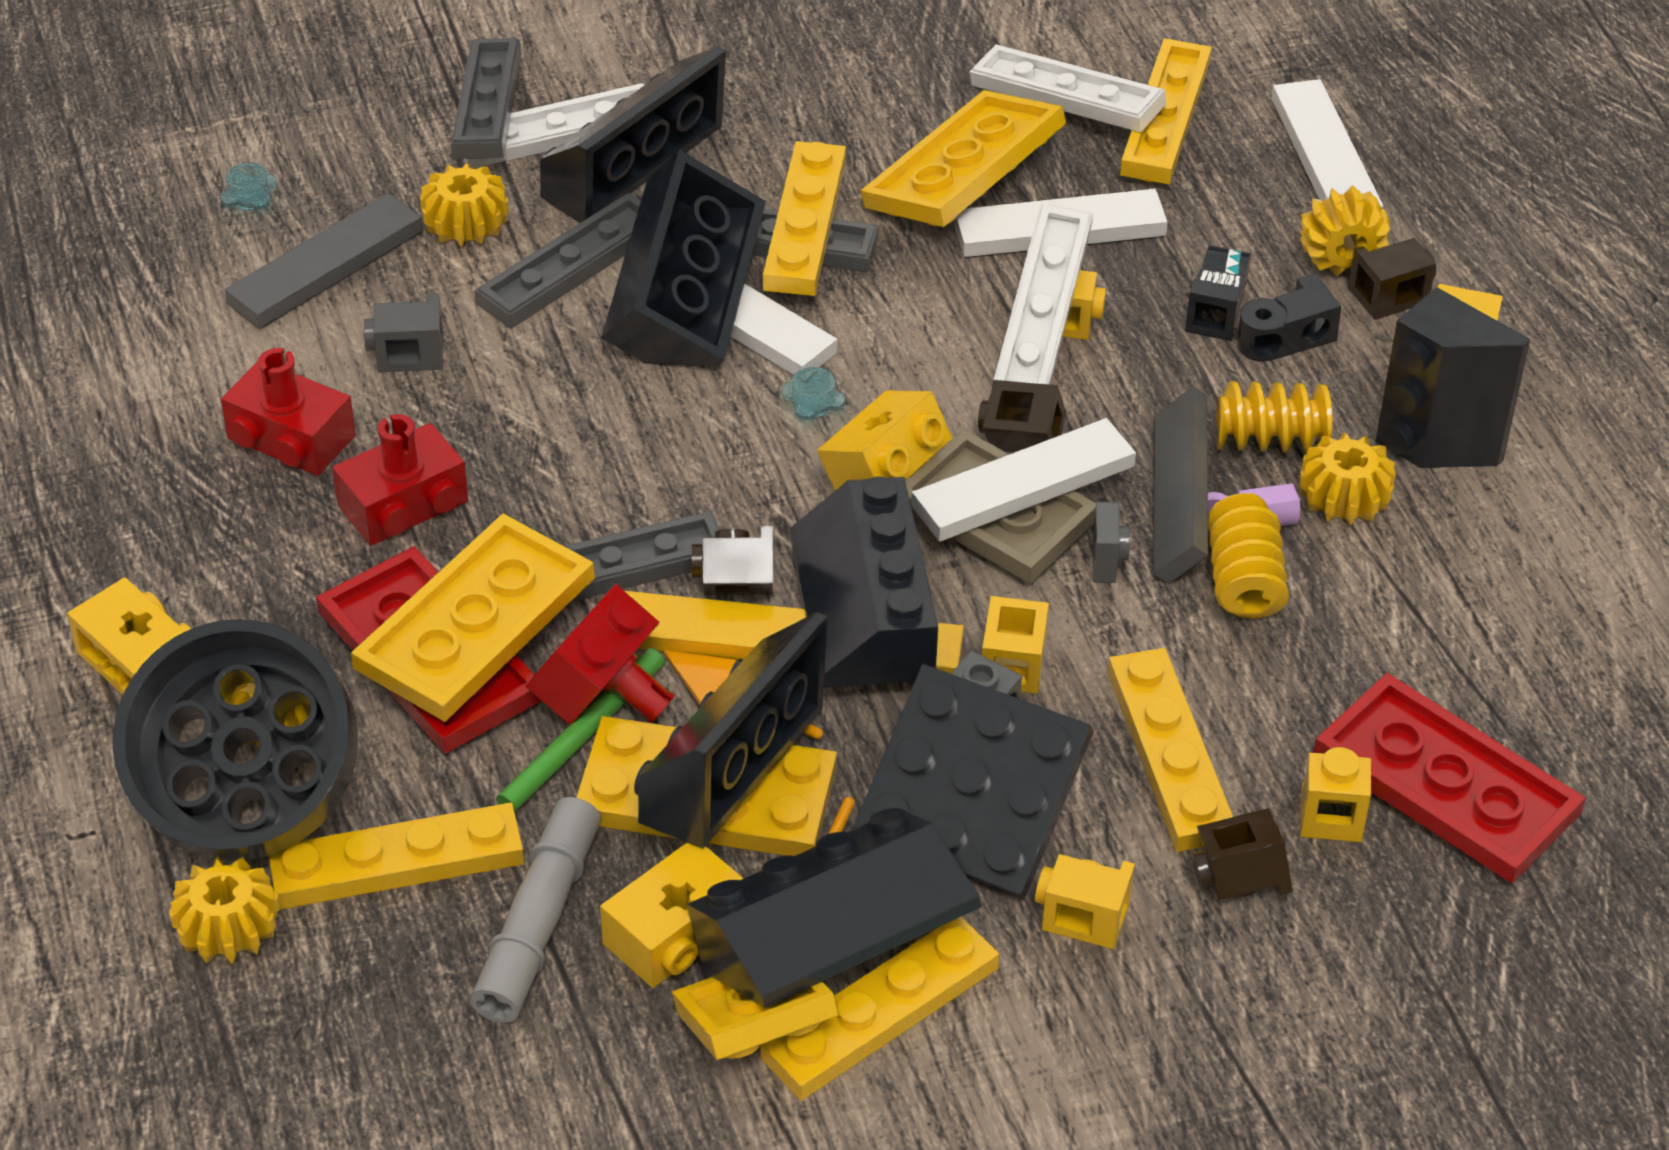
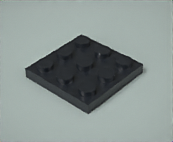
[852,664,1094,900]

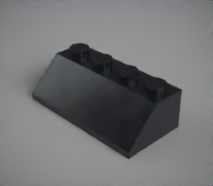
[540,46,726,223]
[601,150,766,365]
[790,477,938,688]
[634,612,827,849]
[686,808,982,1008]

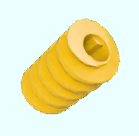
[1215,381,1333,453]
[1208,493,1289,619]

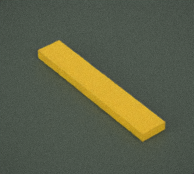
[625,591,964,674]

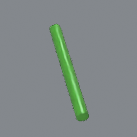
[496,648,665,813]

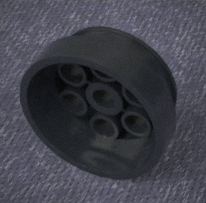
[113,619,358,861]

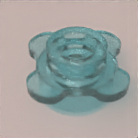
[220,163,277,210]
[782,367,845,420]

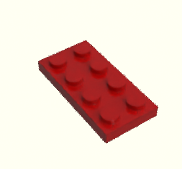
[316,546,542,754]
[1313,673,1586,884]

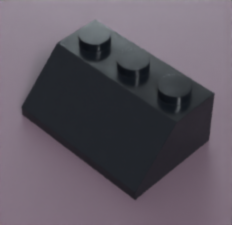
[1375,287,1530,468]

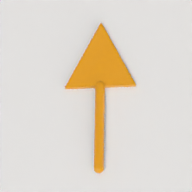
[663,649,823,739]

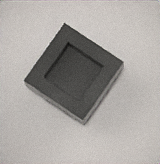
[1092,502,1130,583]

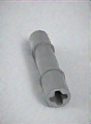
[470,797,601,1023]

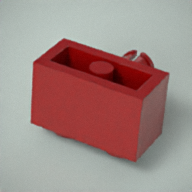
[221,348,356,476]
[332,414,469,546]
[526,583,676,725]

